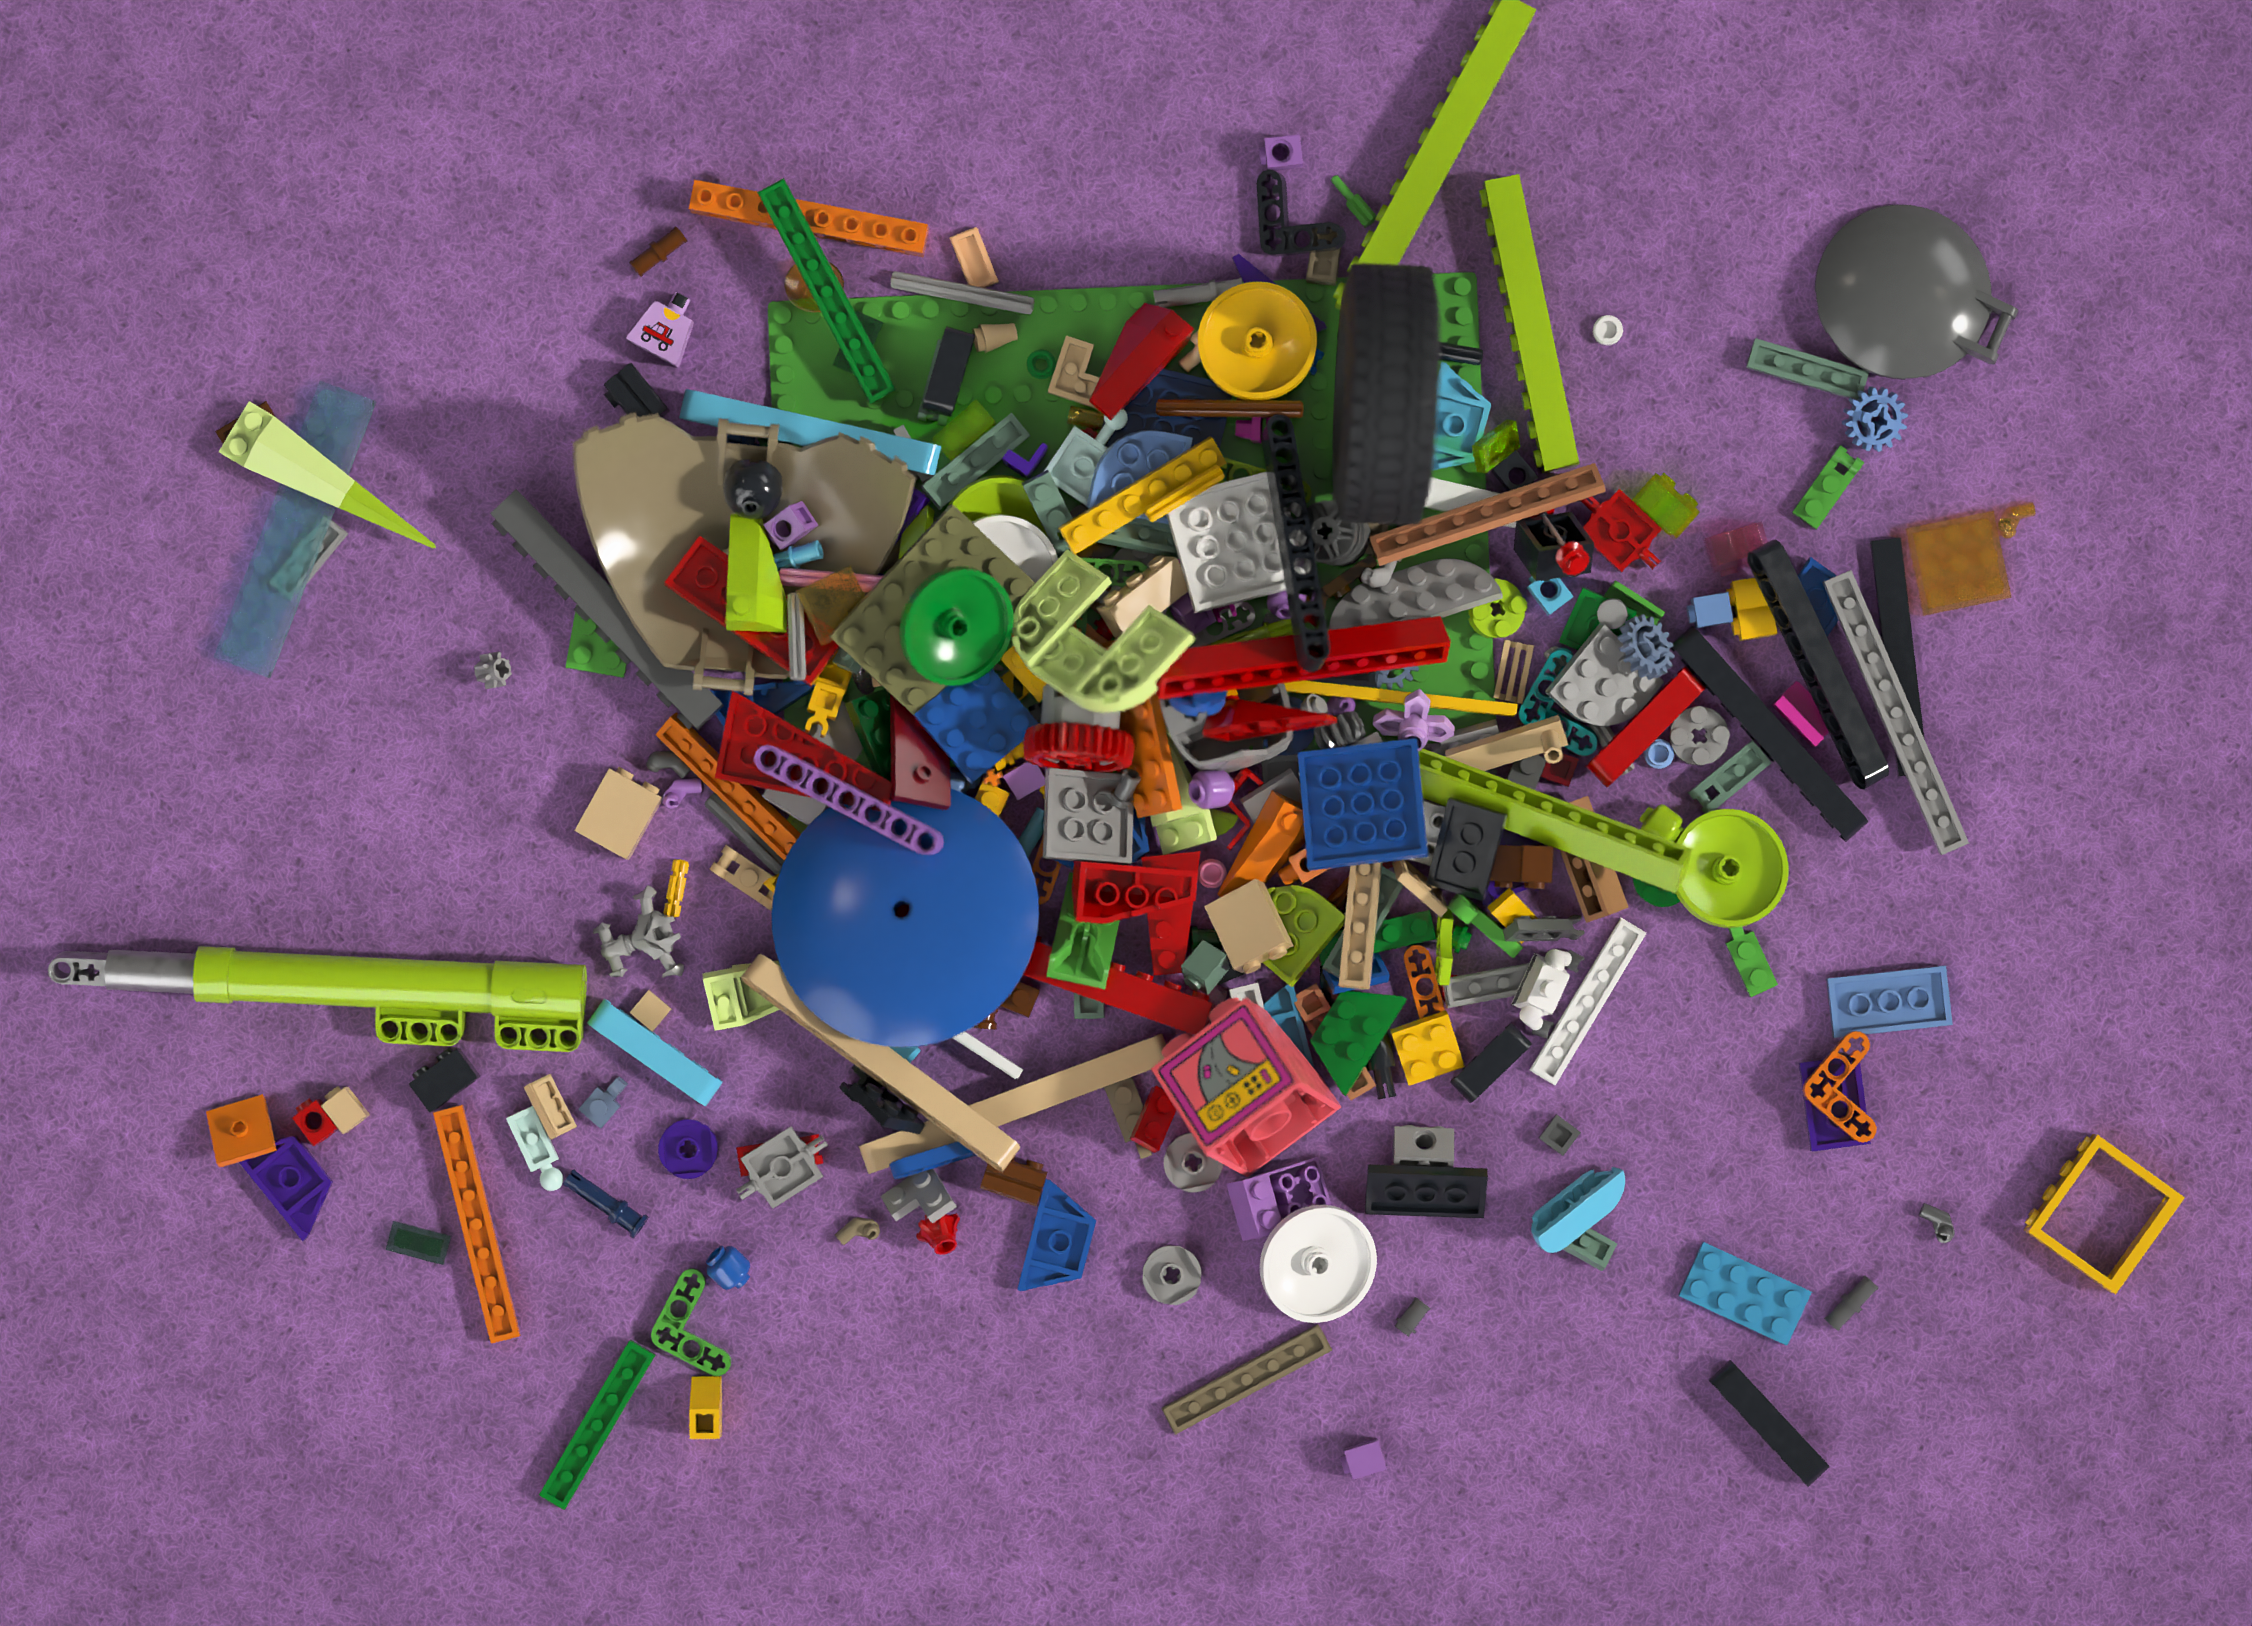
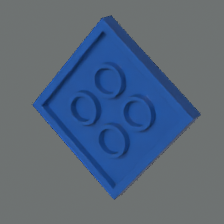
[914,669,1039,784]

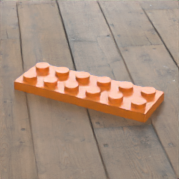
[1101,639,1182,818]

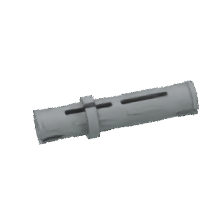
[1153,278,1242,308]

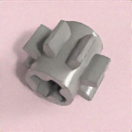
[474,652,512,689]

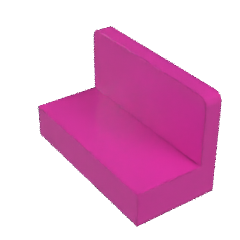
[1771,681,1828,748]

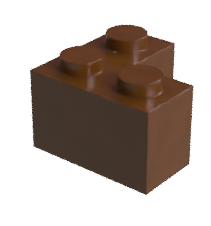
[1490,845,1553,889]

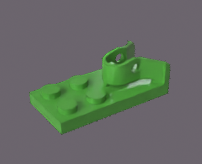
[1046,872,1120,989]

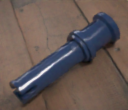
[563,1169,649,1239]

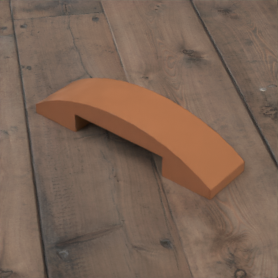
[1294,983,1376,1100]

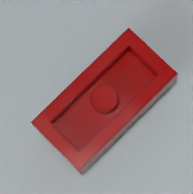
[1130,1085,1177,1153]

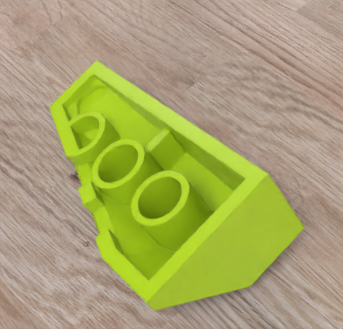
[726,514,787,632]

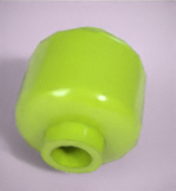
[1639,804,1684,843]

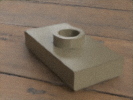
[1306,226,1344,286]

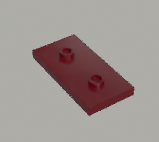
[890,693,951,810]

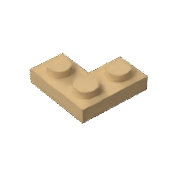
[1048,336,1099,409]

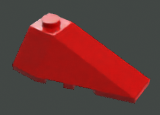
[1089,303,1194,421]
[1203,695,1337,742]

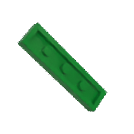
[1318,910,1436,966]

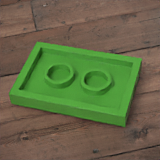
[565,585,627,678]

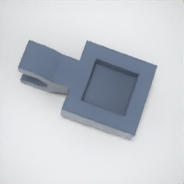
[578,1076,628,1129]

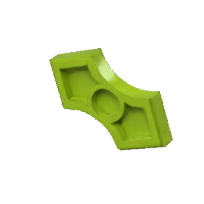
[1435,906,1454,986]

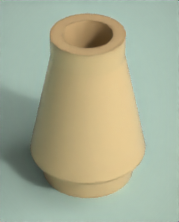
[972,323,1018,353]

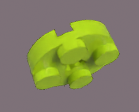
[1468,579,1527,638]

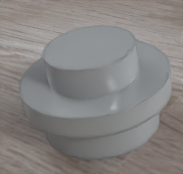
[1300,694,1328,715]

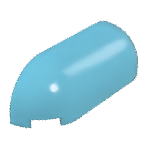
[1531,1167,1625,1253]

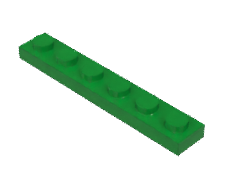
[539,1340,656,1510]

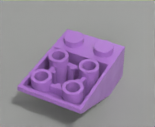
[1226,1157,1331,1241]

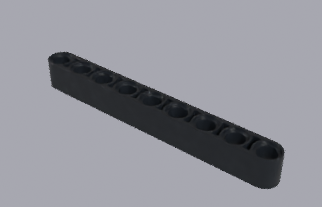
[1261,414,1330,672]
[1747,539,1889,790]
[1671,626,1868,842]

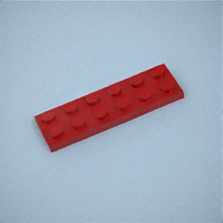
[664,535,840,687]

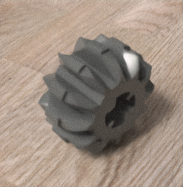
[1314,711,1366,749]

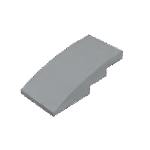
[762,701,863,826]

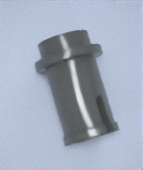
[1110,769,1141,808]
[1395,1297,1431,1337]

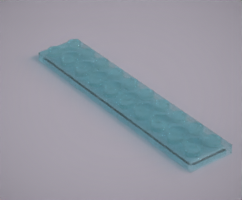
[214,381,376,678]

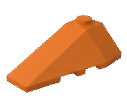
[1217,790,1306,897]

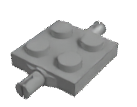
[736,1126,828,1209]

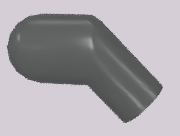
[646,751,691,779]
[1918,1203,1955,1243]

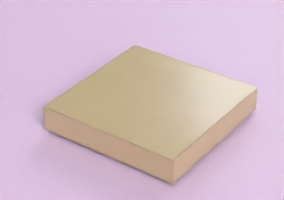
[1392,859,1447,918]

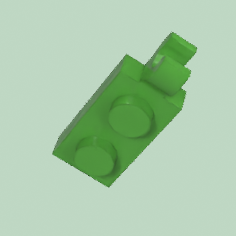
[1725,927,1778,997]

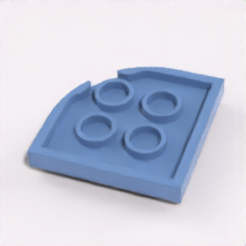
[1086,430,1193,524]

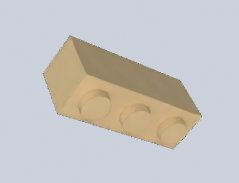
[1096,555,1188,638]

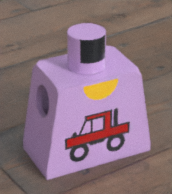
[626,292,694,368]

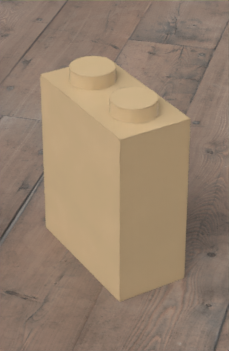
[574,767,663,860]
[1204,879,1294,974]

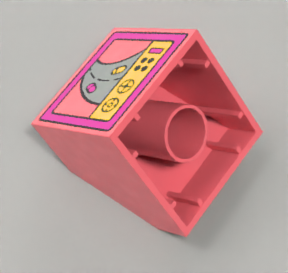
[1151,998,1342,1177]

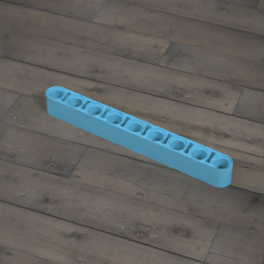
[679,389,941,476]

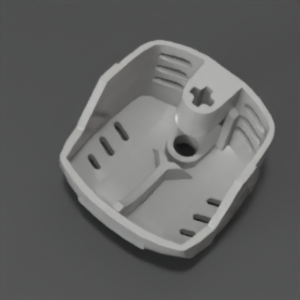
[1160,683,1293,773]

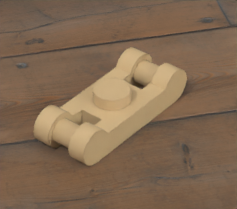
[709,845,774,911]

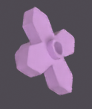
[1373,689,1454,752]

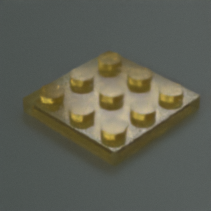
[1905,511,2012,616]

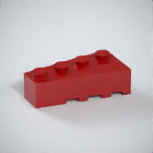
[1141,851,1201,976]

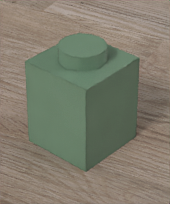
[1181,940,1230,995]

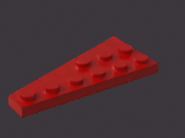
[714,691,891,812]

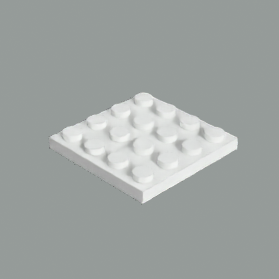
[1166,472,1306,613]

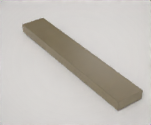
[1161,1324,1332,1435]

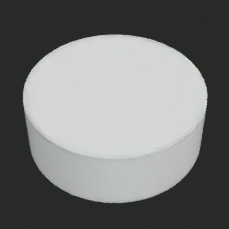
[1593,315,1623,346]

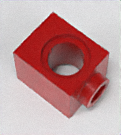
[292,1098,339,1146]

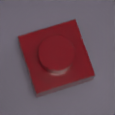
[1540,753,1579,787]

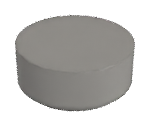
[1597,598,1627,629]

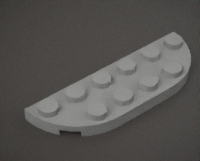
[1329,559,1503,630]

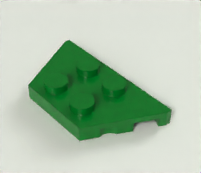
[1310,991,1407,1096]

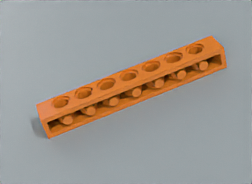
[689,179,929,258]

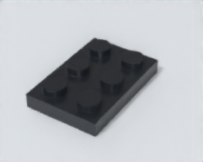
[1426,797,1508,901]

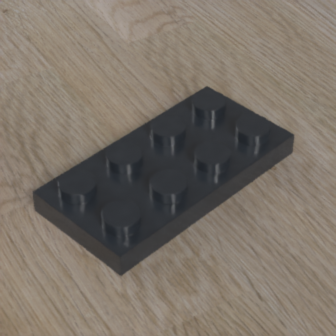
[1365,1164,1488,1218]

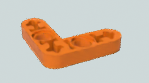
[1802,1031,1877,1142]

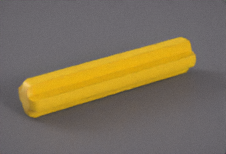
[1144,465,1225,522]

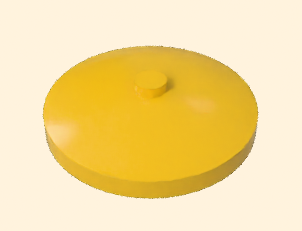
[1198,282,1317,400]

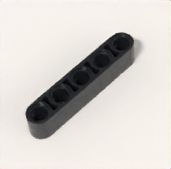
[1709,1360,1830,1487]

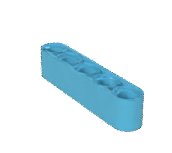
[587,999,723,1106]

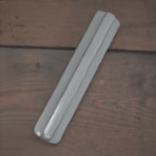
[787,593,806,681]

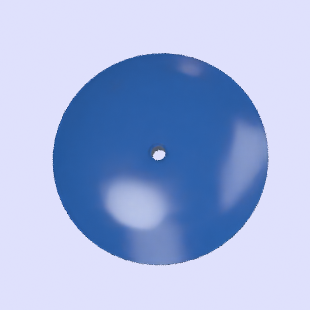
[771,788,1039,1048]

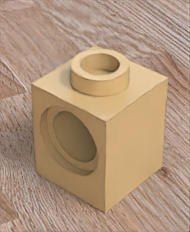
[321,1086,370,1134]

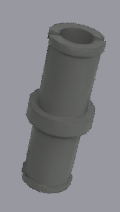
[1824,1275,1879,1331]

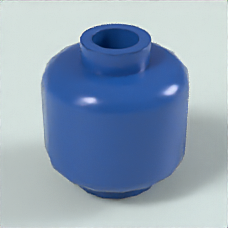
[706,1246,750,1290]

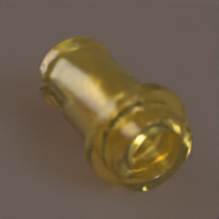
[1067,405,1104,433]

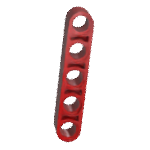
[1585,666,1706,788]

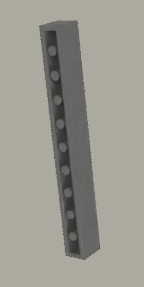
[490,489,724,730]

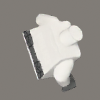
[1511,949,1585,1039]

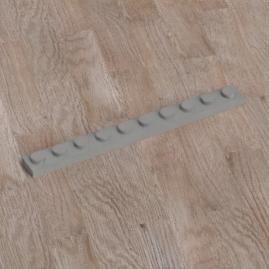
[1822,570,1969,855]

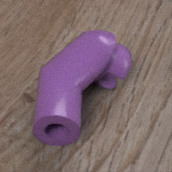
[663,778,702,809]

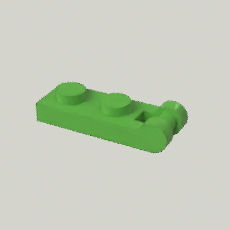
[1792,445,1864,530]

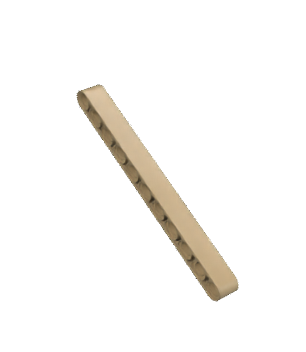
[741,954,1020,1172]
[858,1034,1166,1174]

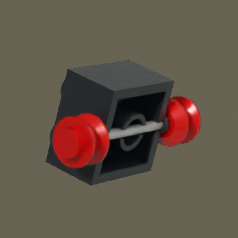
[1513,509,1594,581]

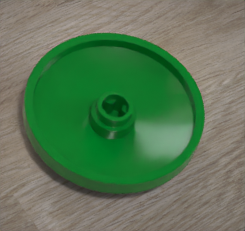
[900,566,1014,686]

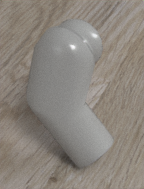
[1361,561,1397,588]

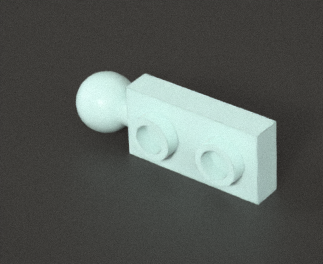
[506,1106,563,1191]

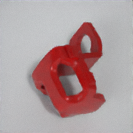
[1226,767,1264,851]

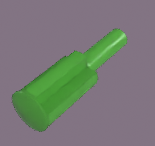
[1331,175,1376,228]

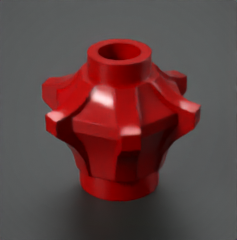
[916,1213,960,1255]

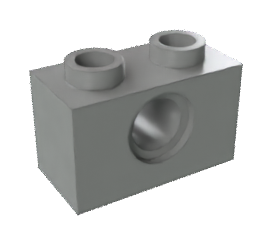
[1393,1125,1454,1167]

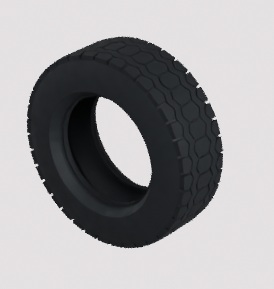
[1332,263,1440,525]

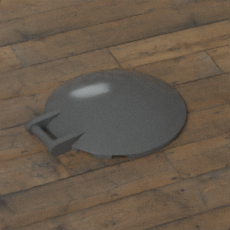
[1815,205,2018,380]

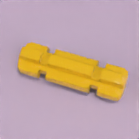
[663,859,689,918]

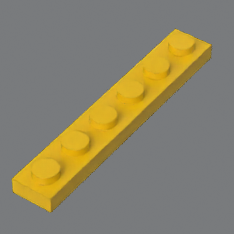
[1058,437,1227,554]

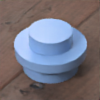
[1644,739,1674,769]

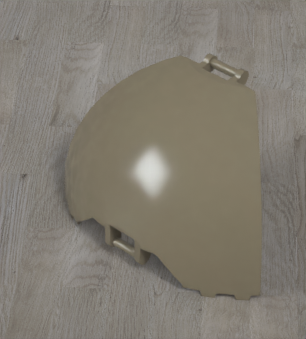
[573,412,915,696]

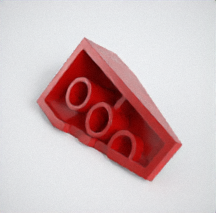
[1072,861,1198,924]

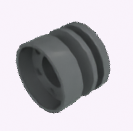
[1298,500,1371,566]

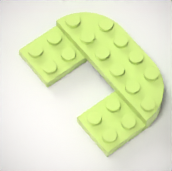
[1012,549,1194,713]

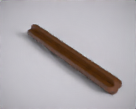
[1156,399,1304,418]

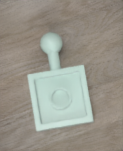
[1044,409,1128,506]

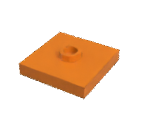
[206,1094,277,1168]

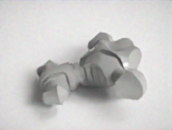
[593,885,684,978]

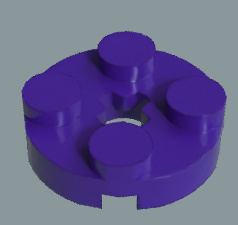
[658,1119,718,1179]

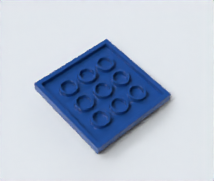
[1298,738,1428,871]

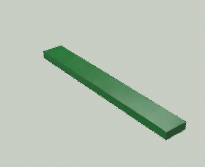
[757,178,896,404]

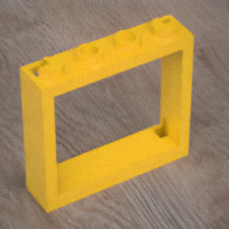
[2024,1134,2185,1294]

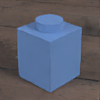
[1686,592,1733,629]

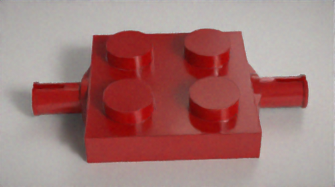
[1579,489,1662,573]

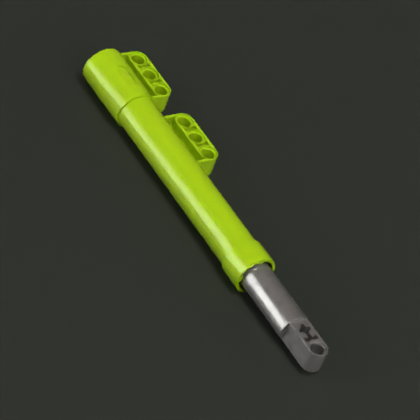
[48,946,587,1052]

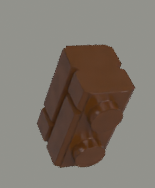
[980,1156,1048,1206]

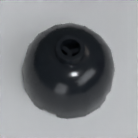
[723,459,783,519]

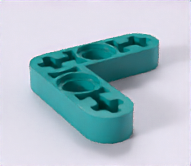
[1519,648,1598,756]

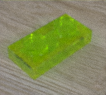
[1472,419,1521,473]

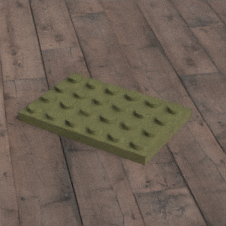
[828,504,1035,715]

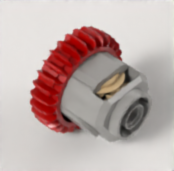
[1023,684,1134,773]

